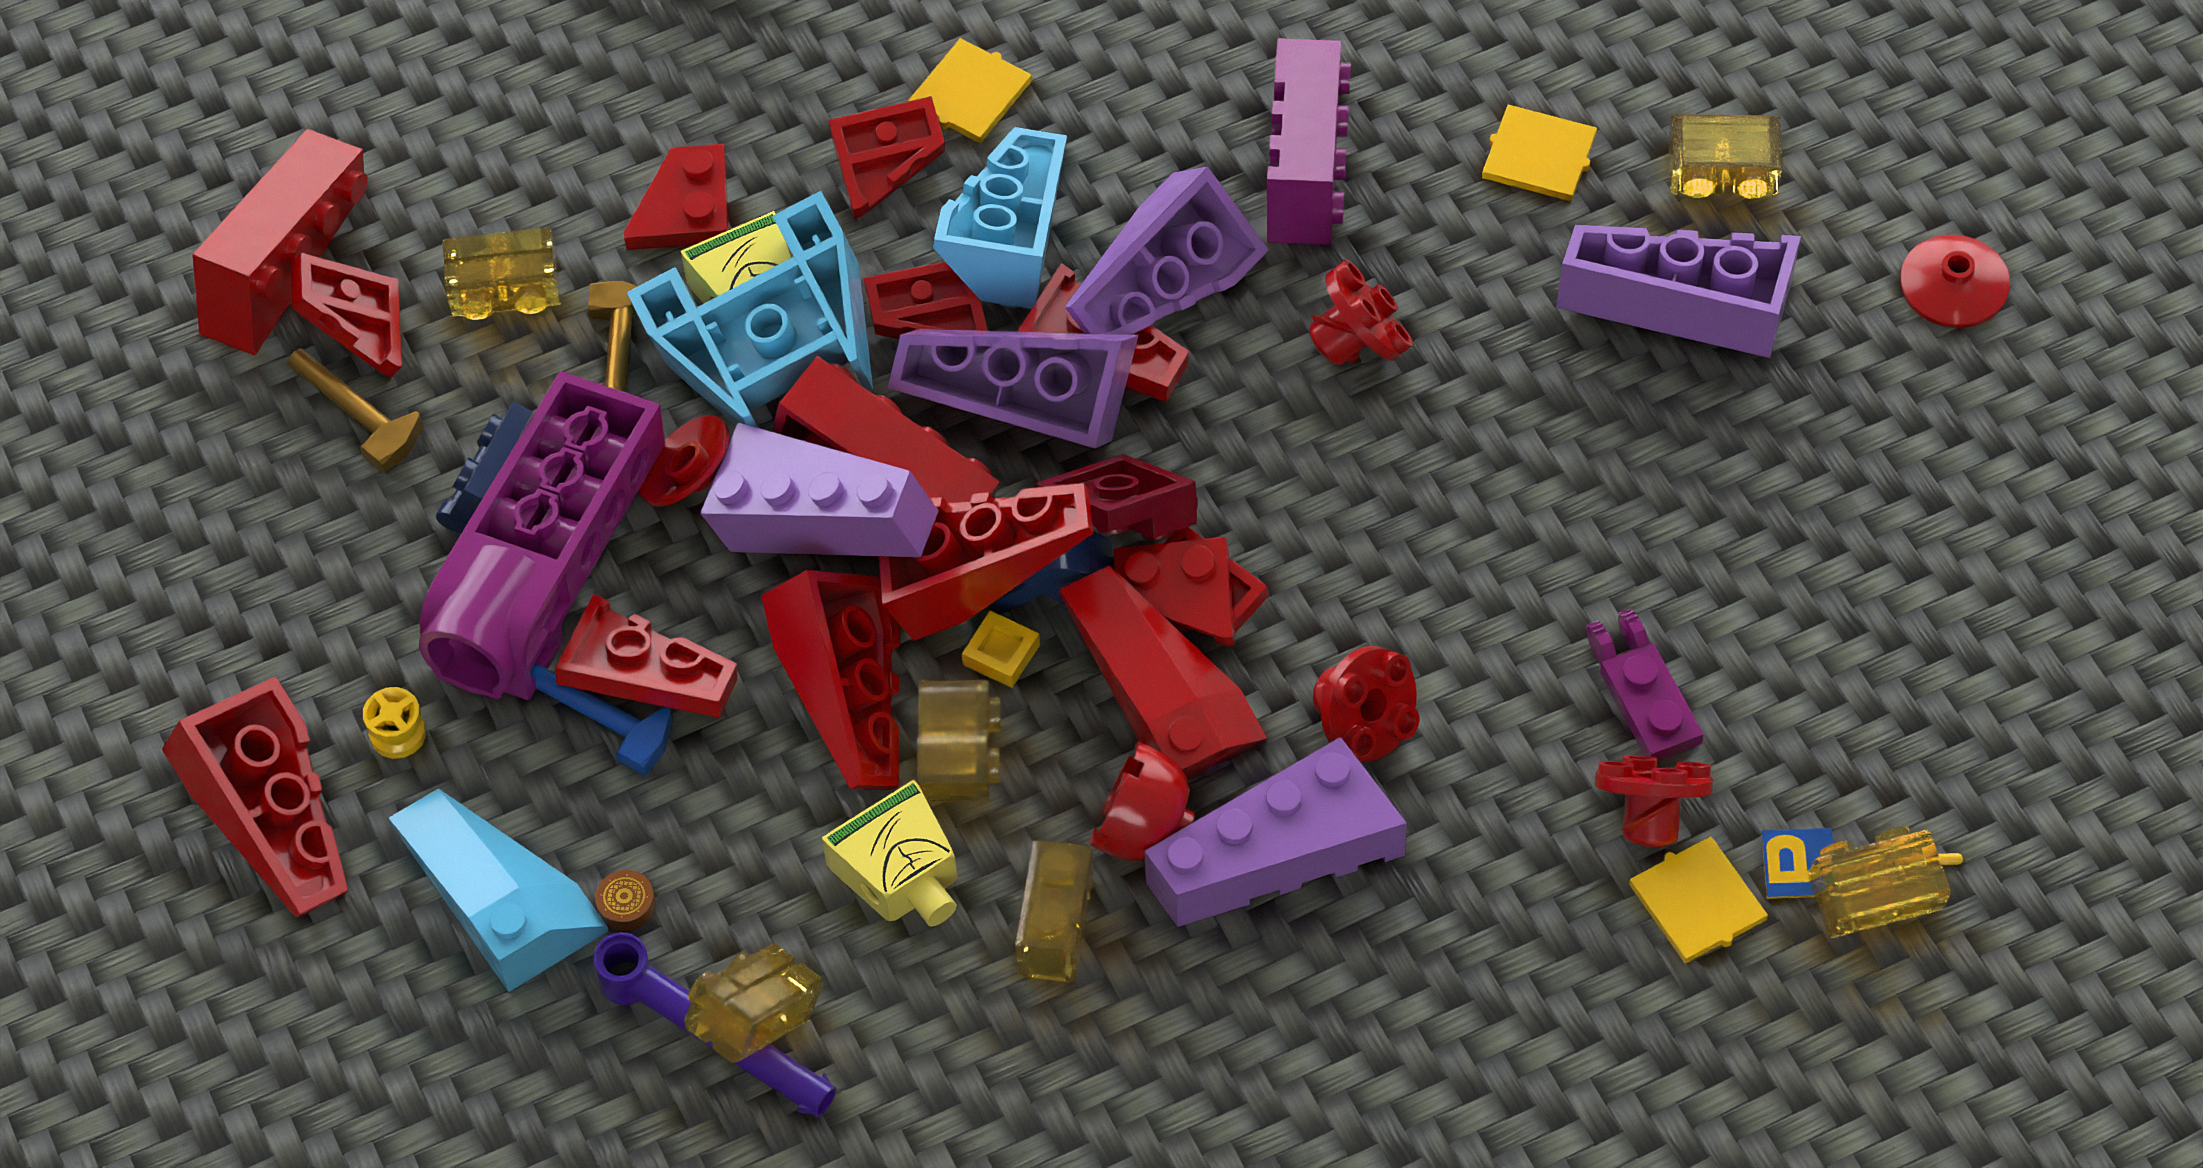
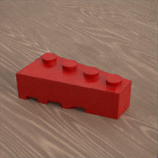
[192,129,368,356]

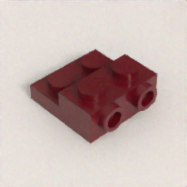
[1037,454,1198,541]

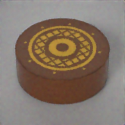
[595,870,656,931]

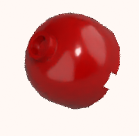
[1088,742,1195,861]

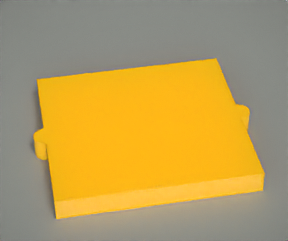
[908,38,1032,144]
[1482,105,1597,202]
[1629,836,1768,964]

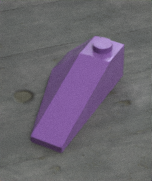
[1065,167,1269,335]

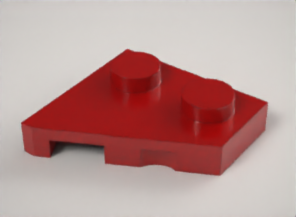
[291,253,402,377]
[863,261,988,339]

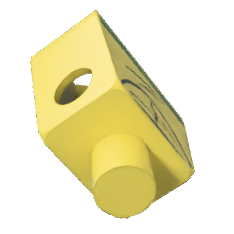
[681,211,791,304]
[822,780,957,927]

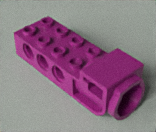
[419,371,665,701]

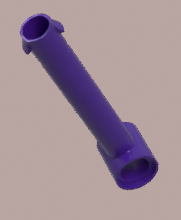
[594,932,837,1118]

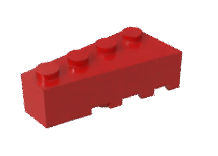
[771,356,1000,503]

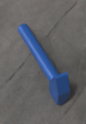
[530,663,673,775]

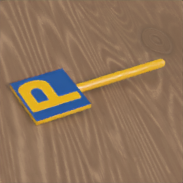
[1761,828,1963,899]

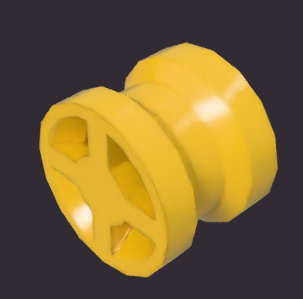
[363,687,426,759]

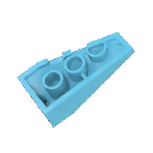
[933,127,1067,309]
[389,788,609,992]

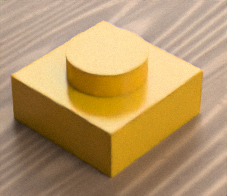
[962,610,1040,688]

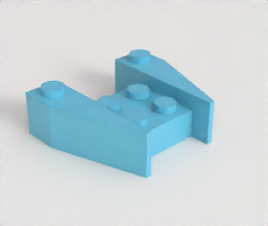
[627,191,873,429]

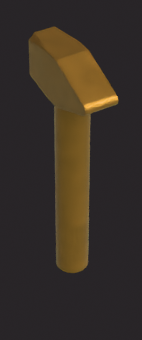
[588,281,638,393]
[288,349,423,473]

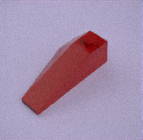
[879,483,1093,641]
[1058,565,1267,780]
[761,570,900,791]
[162,676,348,918]

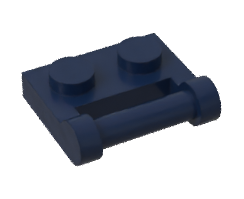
[436,401,533,533]

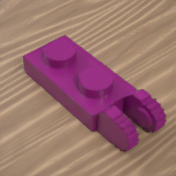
[1585,609,1704,761]

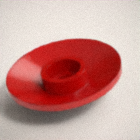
[1900,235,2010,328]
[639,415,730,507]

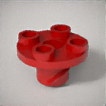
[1309,259,1413,365]
[1313,646,1420,762]
[1595,755,1713,847]

